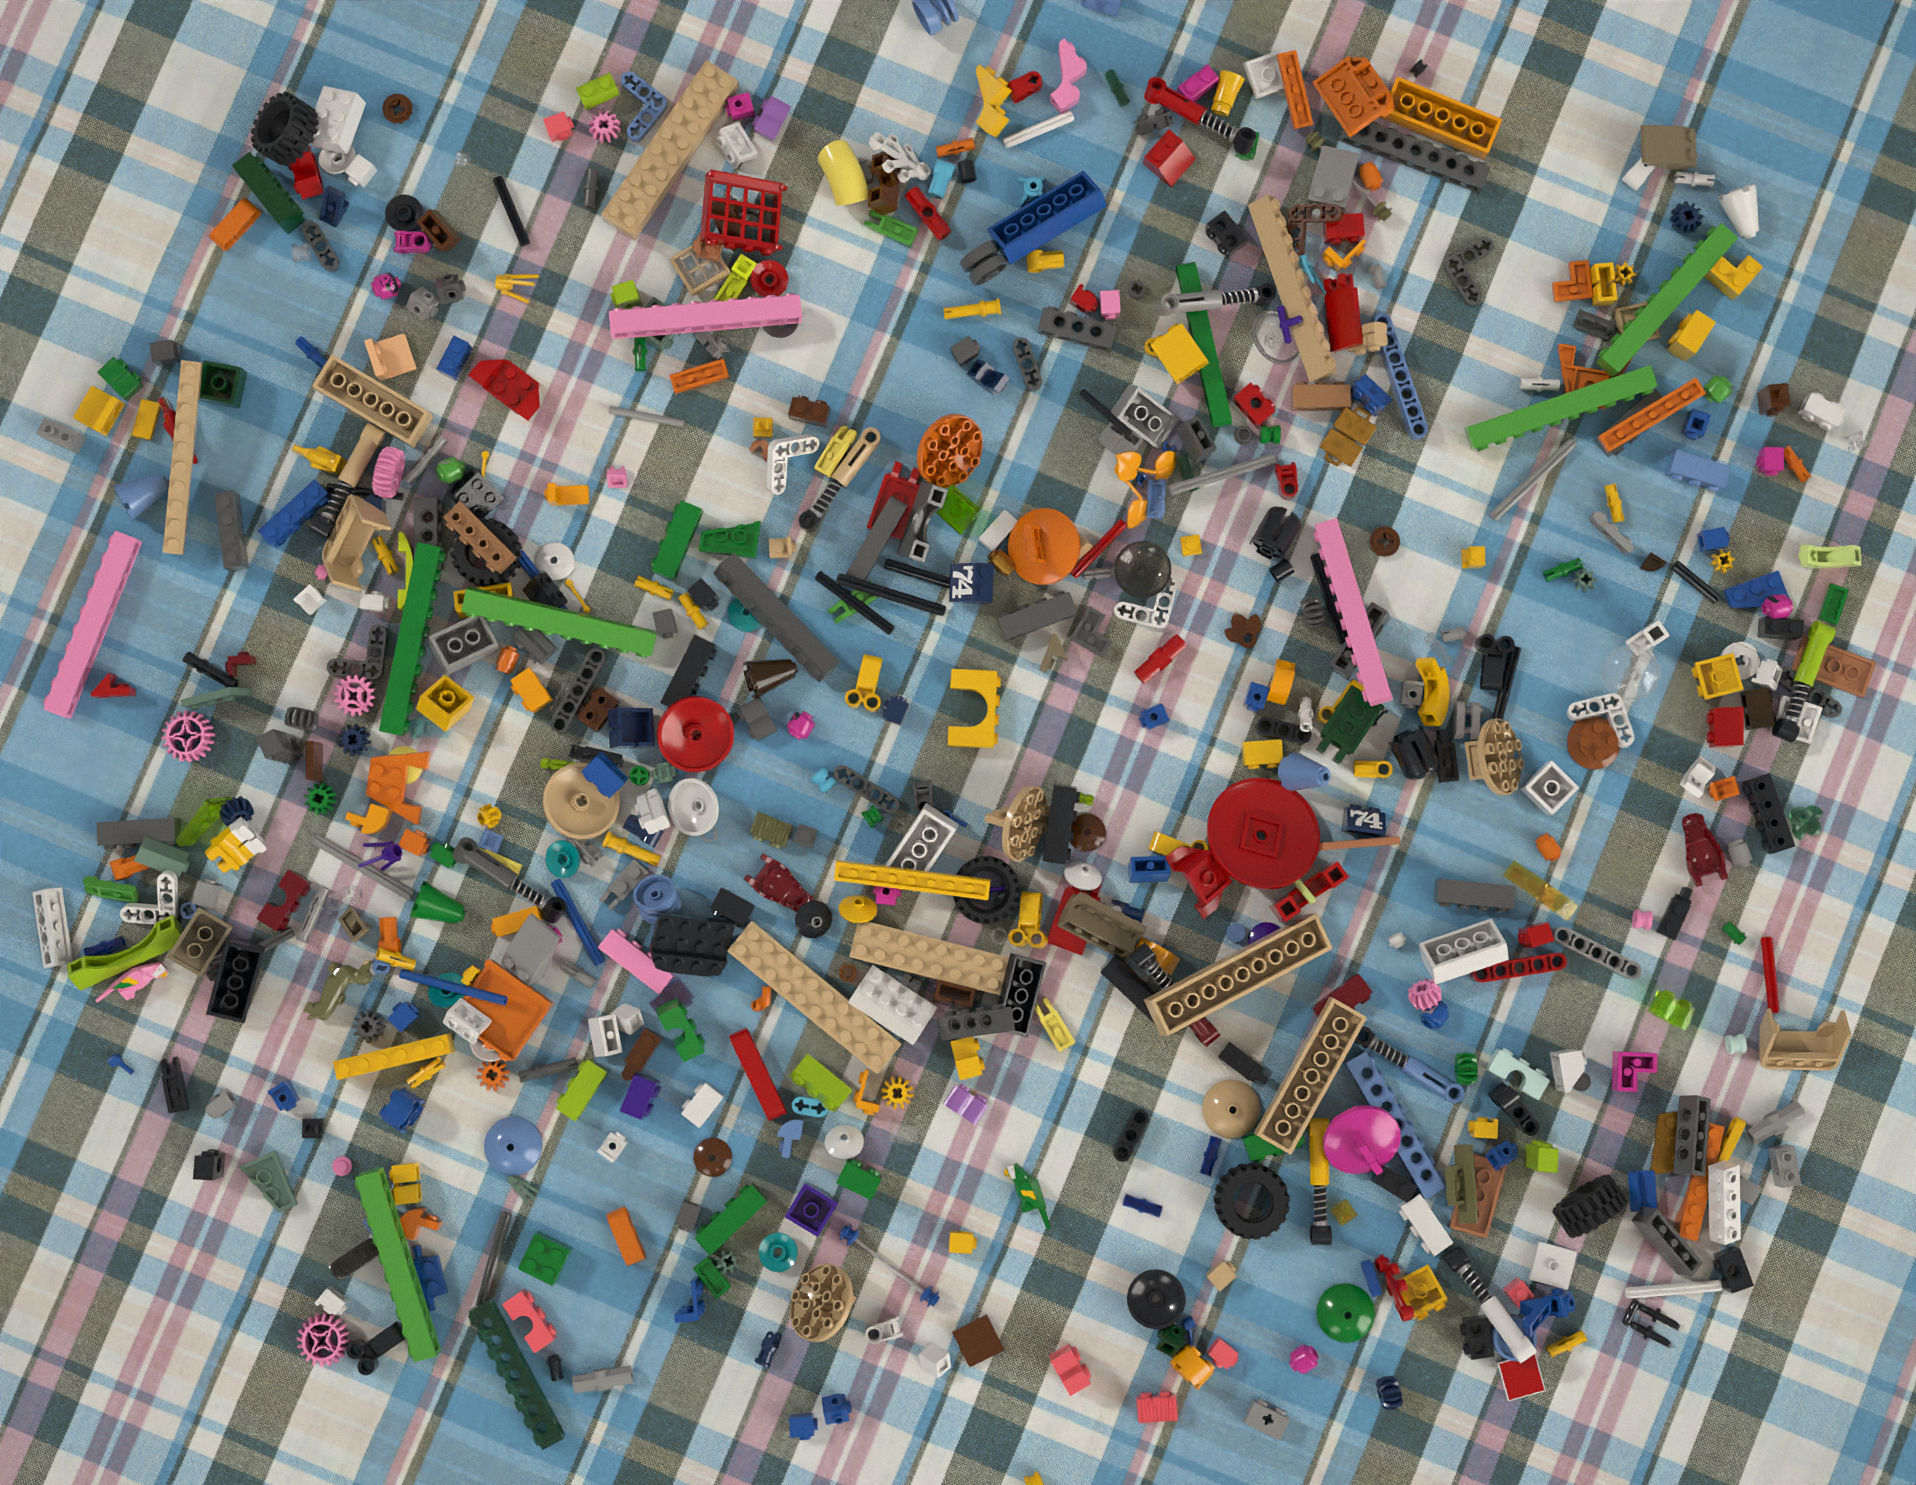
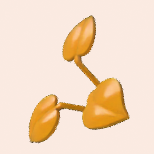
[1114,451,1177,529]

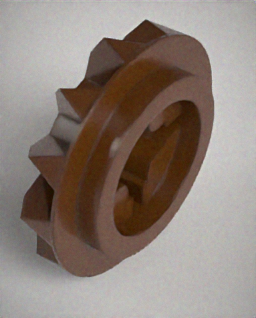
[382,94,413,124]
[1369,526,1400,557]

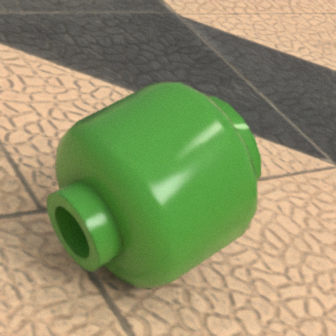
[1703,375,1733,404]
[435,457,466,484]

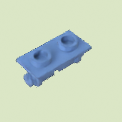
[1146,479,1167,520]

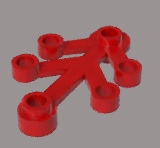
[1374,1254,1415,1322]

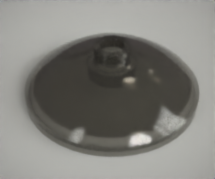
[1114,541,1171,598]

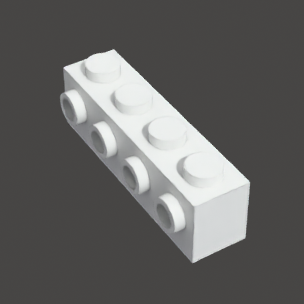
[1708,1160,1741,1245]

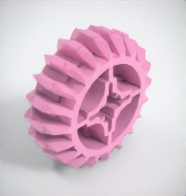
[372,446,405,498]
[161,710,215,762]
[297,1313,351,1367]

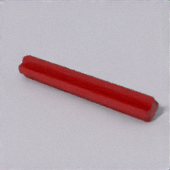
[1070,519,1127,578]
[1761,937,1780,1013]

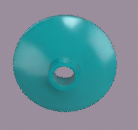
[728,598,762,632]
[545,840,580,879]
[428,972,465,1008]
[759,1233,798,1272]

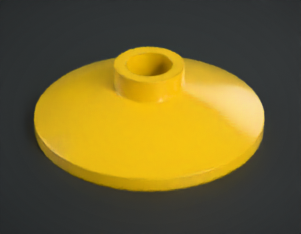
[839,895,877,923]

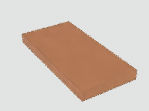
[1791,635,1876,698]
[1319,836,1400,851]
[1448,1154,1507,1239]

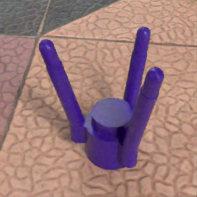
[358,841,402,871]

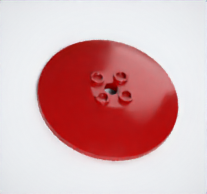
[1207,778,1320,890]

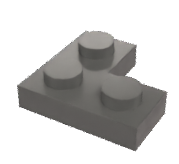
[1070,606,1113,659]

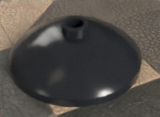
[1127,1269,1186,1329]

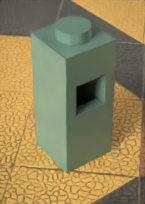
[134,836,190,878]

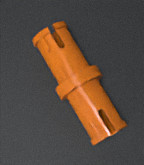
[936,137,975,158]
[1784,445,1812,483]

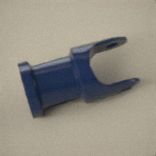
[1112,900,1145,923]
[754,1331,782,1368]

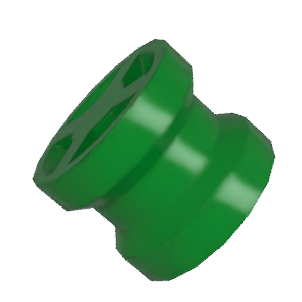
[629,766,650,786]
[861,805,884,828]

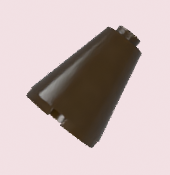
[743,659,798,699]

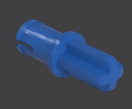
[295,336,328,370]

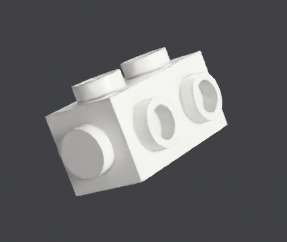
[1798,393,1846,431]

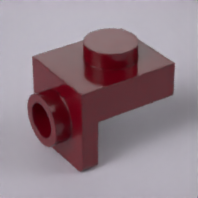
[225,652,256,677]

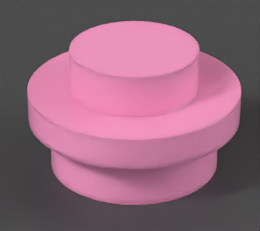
[315,563,328,581]
[332,1156,352,1176]

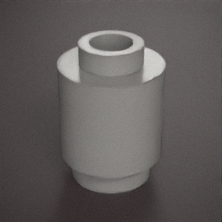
[1727,838,1753,868]

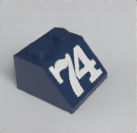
[949,563,994,605]
[1341,804,1386,836]

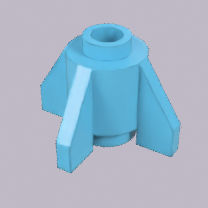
[1017,176,1047,208]

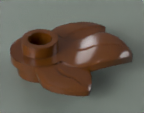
[1224,613,1261,648]

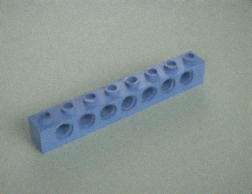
[1343,1051,1445,1199]

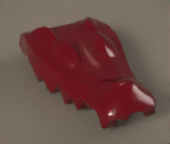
[1681,813,1728,887]
[744,853,814,912]

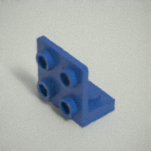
[1350,374,1393,417]
[674,1276,705,1323]

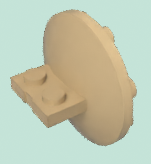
[1464,718,1525,796]
[985,785,1050,862]
[790,1264,857,1342]

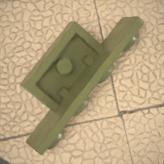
[1444,1144,1478,1224]

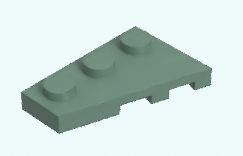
[181,687,253,710]
[239,1151,298,1213]

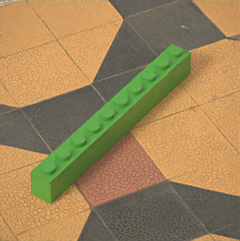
[1595,223,1738,378]
[1464,365,1658,451]
[461,586,657,658]
[355,1166,441,1362]

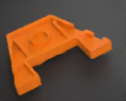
[1557,343,1632,409]
[366,751,431,825]

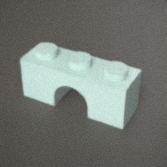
[1484,1048,1550,1100]

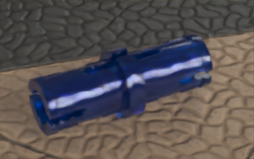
[84,936,126,956]
[1199,1135,1222,1176]
[1122,1194,1163,1218]

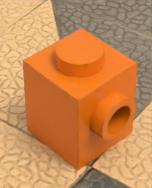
[399,829,431,857]

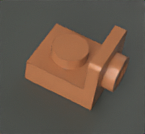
[692,233,724,262]
[749,439,769,462]

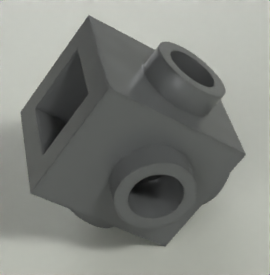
[436,274,466,304]

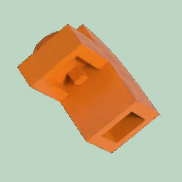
[400,1207,443,1240]

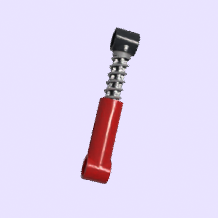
[1144,77,1257,155]

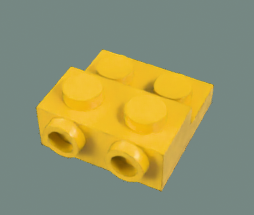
[1691,653,1744,700]
[1399,1264,1448,1321]

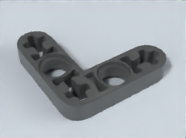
[1443,237,1494,307]
[327,625,388,680]

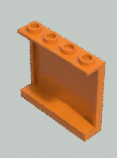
[463,959,554,1062]

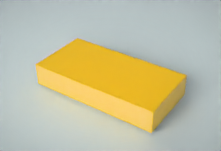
[132,399,161,441]

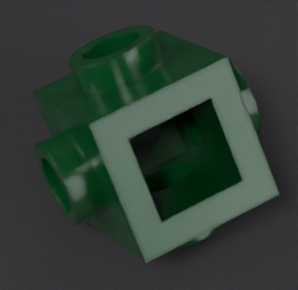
[1155,1324,1186,1358]

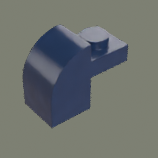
[967,359,1010,395]

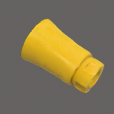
[1211,70,1245,116]

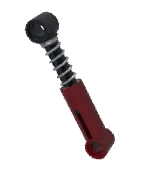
[1130,942,1221,1048]

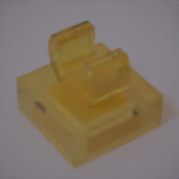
[1330,1198,1357,1226]

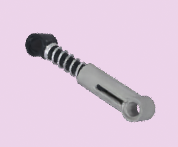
[1155,282,1277,317]

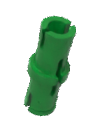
[632,337,648,372]
[1543,557,1583,582]

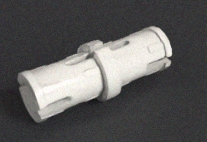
[1674,171,1715,187]
[1519,377,1560,392]
[1298,697,1314,732]

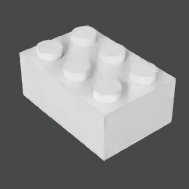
[311,86,366,154]

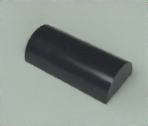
[206,938,265,1023]
[997,953,1046,1037]
[1100,954,1157,1024]

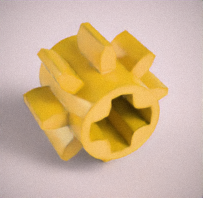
[1613,262,1636,287]
[1709,549,1735,574]
[477,803,501,829]

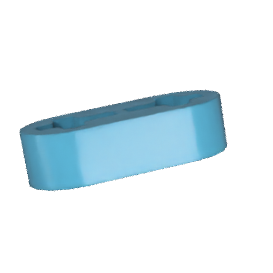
[792,1096,828,1117]

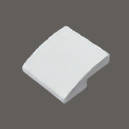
[1769,695,1822,744]

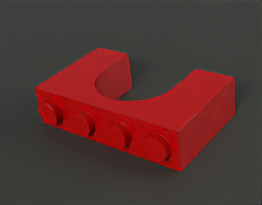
[1269,861,1349,922]

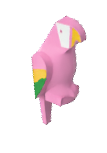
[96,961,168,1003]

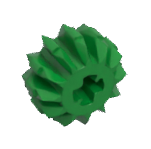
[304,783,337,815]
[1454,1052,1478,1085]

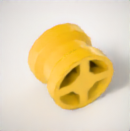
[1023,1471,1044,1485]

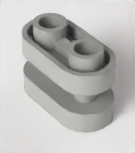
[1453,701,1484,740]

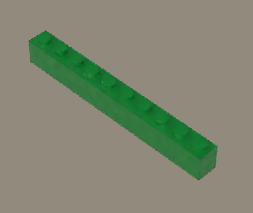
[379,542,446,736]

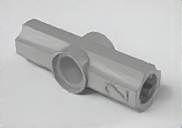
[1746,1101,1806,1145]
[572,1365,634,1394]

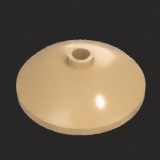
[1202,1080,1260,1138]

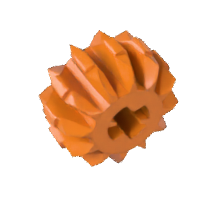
[477,1059,510,1091]

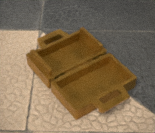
[1319,405,1377,467]

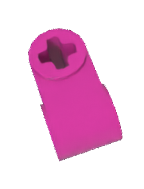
[393,231,432,254]

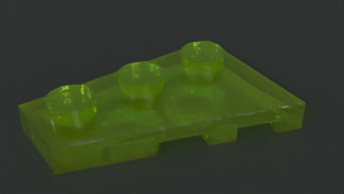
[175,796,232,846]

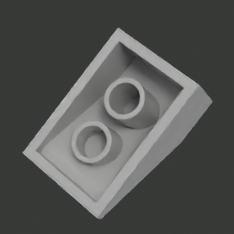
[1308,145,1360,210]
[1111,384,1179,450]
[501,913,560,986]

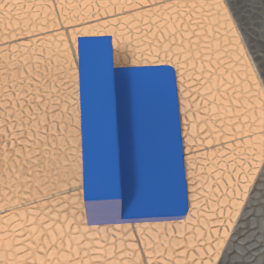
[1628,1170,1658,1212]

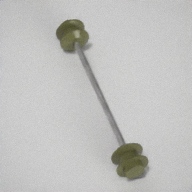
[1305,131,1392,222]

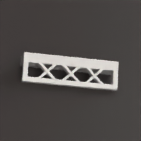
[32,887,73,968]

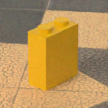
[1150,323,1208,385]

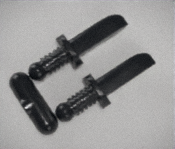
[1622,1300,1680,1348]

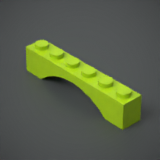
[67,915,184,991]

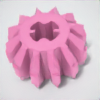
[589,110,621,144]
[1408,978,1442,1011]

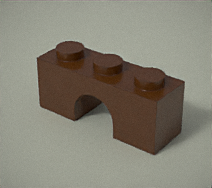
[868,151,900,216]

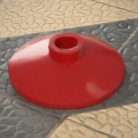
[750,260,788,298]

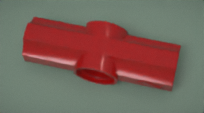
[904,186,952,241]
[1134,634,1187,684]

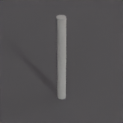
[609,406,685,428]

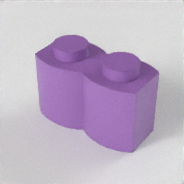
[752,95,791,142]
[943,1083,988,1125]

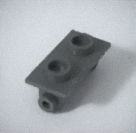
[1132,108,1173,136]
[1572,309,1615,340]

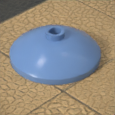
[484,1117,543,1175]

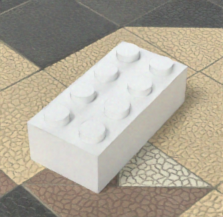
[885,803,958,892]
[1419,918,1509,984]
[848,965,938,1045]

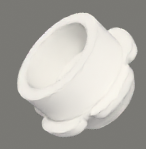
[1388,932,1406,949]

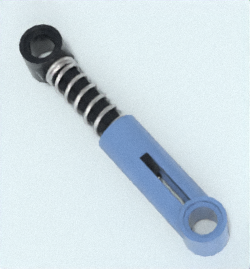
[1354,1026,1464,1103]

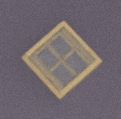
[669,245,731,296]

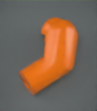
[751,986,772,1012]

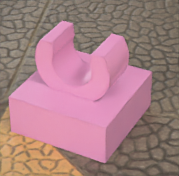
[606,466,628,488]

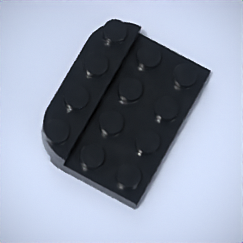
[650,911,735,977]

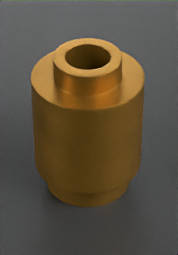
[987,549,1015,576]

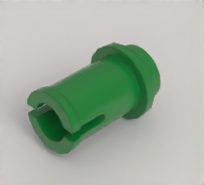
[1721,921,1747,945]

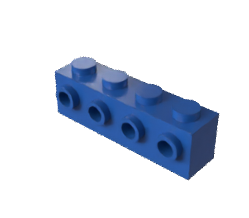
[258,479,332,548]

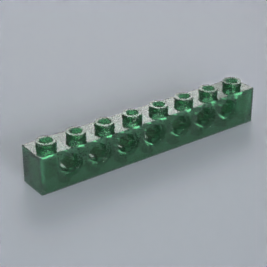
[468,1297,565,1450]

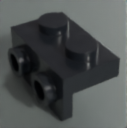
[522,572,568,607]

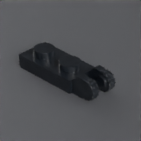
[161,1056,190,1114]

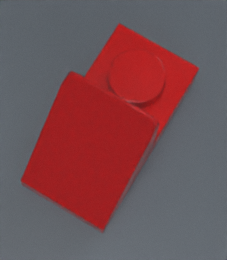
[91,673,136,698]

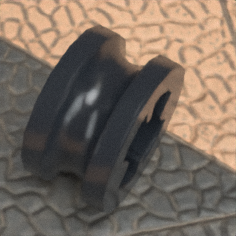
[1409,59,1428,78]

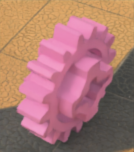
[333,674,377,716]

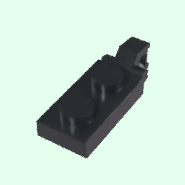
[1434,729,1459,783]
[569,744,624,767]
[1656,887,1693,940]
[1218,1042,1269,1085]

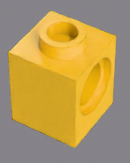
[949,1230,977,1254]

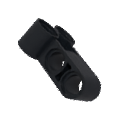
[1475,634,1515,691]
[1488,1082,1540,1136]
[346,1321,406,1376]

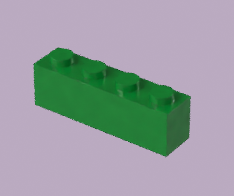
[650,500,704,582]
[694,1183,768,1256]

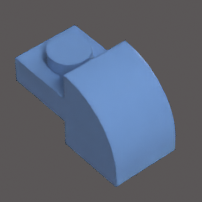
[777,1119,804,1158]

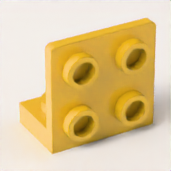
[73,386,125,437]

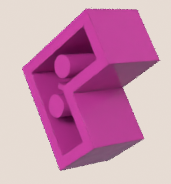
[1612,1051,1657,1092]

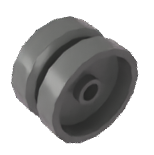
[960,240,1009,286]

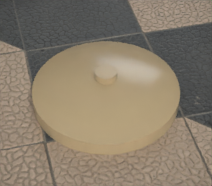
[542,763,620,840]

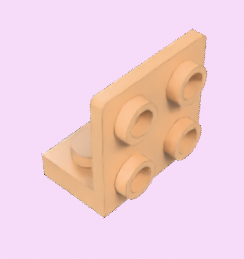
[364,333,416,381]

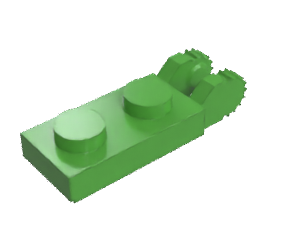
[863,210,919,248]
[827,580,879,624]
[83,875,139,903]

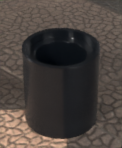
[957,160,977,183]
[1269,558,1295,583]

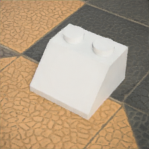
[1550,1049,1587,1093]

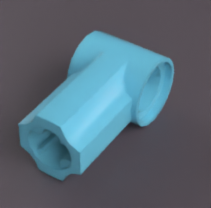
[928,159,956,199]

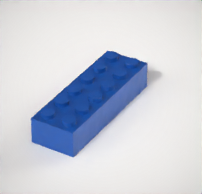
[987,170,1107,265]

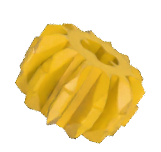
[881,1076,914,1109]

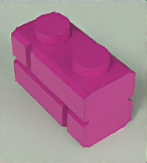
[1177,64,1219,102]

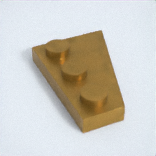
[1649,1111,1678,1174]

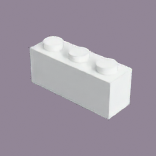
[1398,1192,1453,1256]

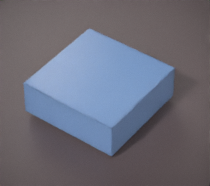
[478,829,504,853]

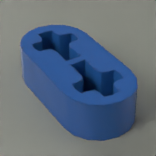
[1360,1259,1382,1298]

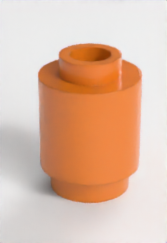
[1358,161,1384,192]
[496,645,520,675]
[1534,832,1562,862]

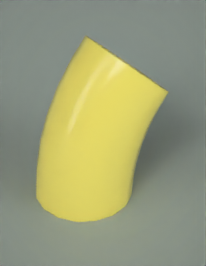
[818,140,869,206]

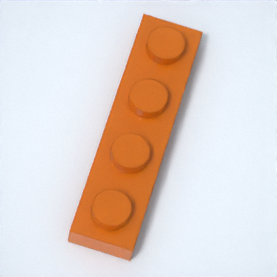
[1276,50,1313,130]

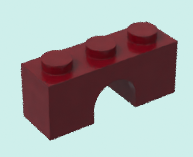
[256,869,312,931]

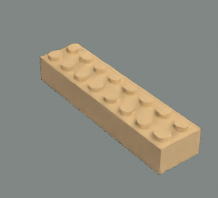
[849,922,1009,995]
[1254,997,1367,1155]

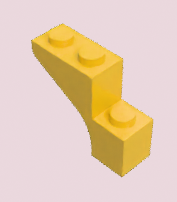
[976,64,1012,138]

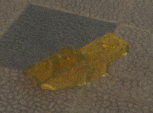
[1503,860,1579,922]

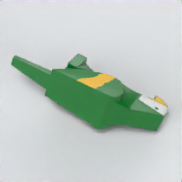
[1004,1163,1051,1230]

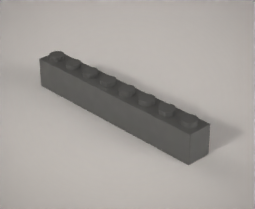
[713,553,840,683]

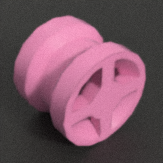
[1632,910,1653,930]

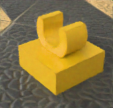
[753,417,773,438]

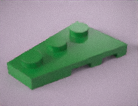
[699,521,761,559]

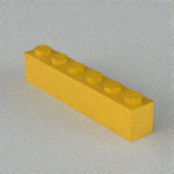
[333,1033,455,1080]

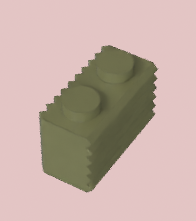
[749,812,794,849]

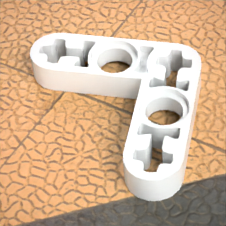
[767,434,820,495]
[1114,574,1178,629]
[1566,693,1634,748]
[120,870,179,924]

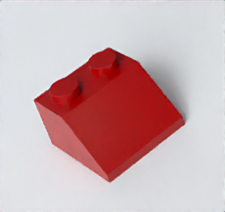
[1143,129,1196,187]
[1706,707,1744,748]

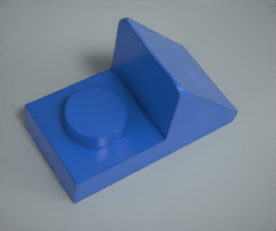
[1520,1297,1552,1338]

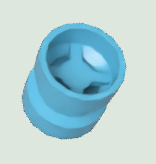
[810,767,837,794]

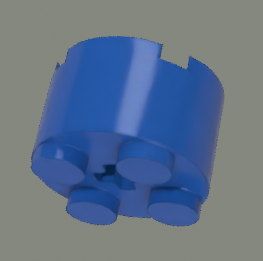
[379,1088,425,1133]

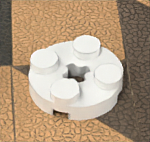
[1720,642,1760,680]

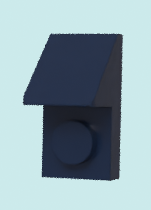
[319,185,349,228]

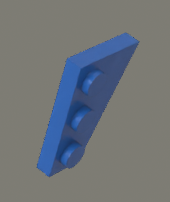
[1723,570,1789,608]

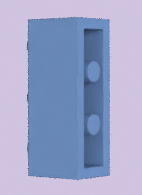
[1665,450,1732,492]

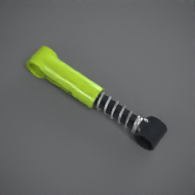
[1772,620,1836,743]

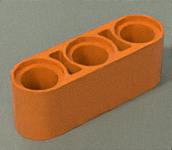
[209,198,261,251]
[606,1206,646,1266]

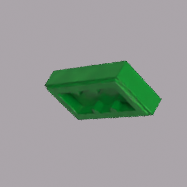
[1817,583,1849,626]
[693,1255,732,1299]

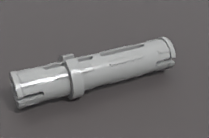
[402,434,448,485]
[296,885,331,943]

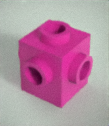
[873,886,901,905]

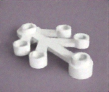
[869,132,931,183]

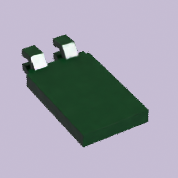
[1316,685,1384,764]

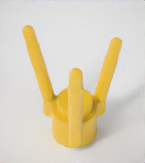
[495,274,539,304]

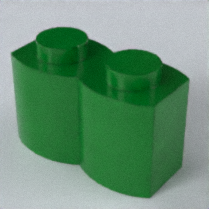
[97,356,144,402]

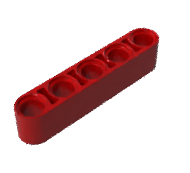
[1470,953,1567,983]
[729,1027,787,1122]

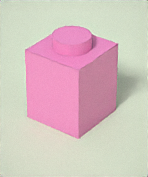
[1099,290,1120,320]

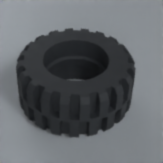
[1213,1163,1290,1240]

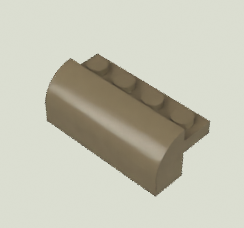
[1057,892,1147,960]

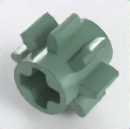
[1571,568,1597,593]
[652,762,677,783]
[714,1251,739,1275]

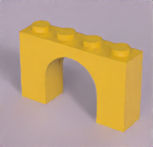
[947,669,1001,749]

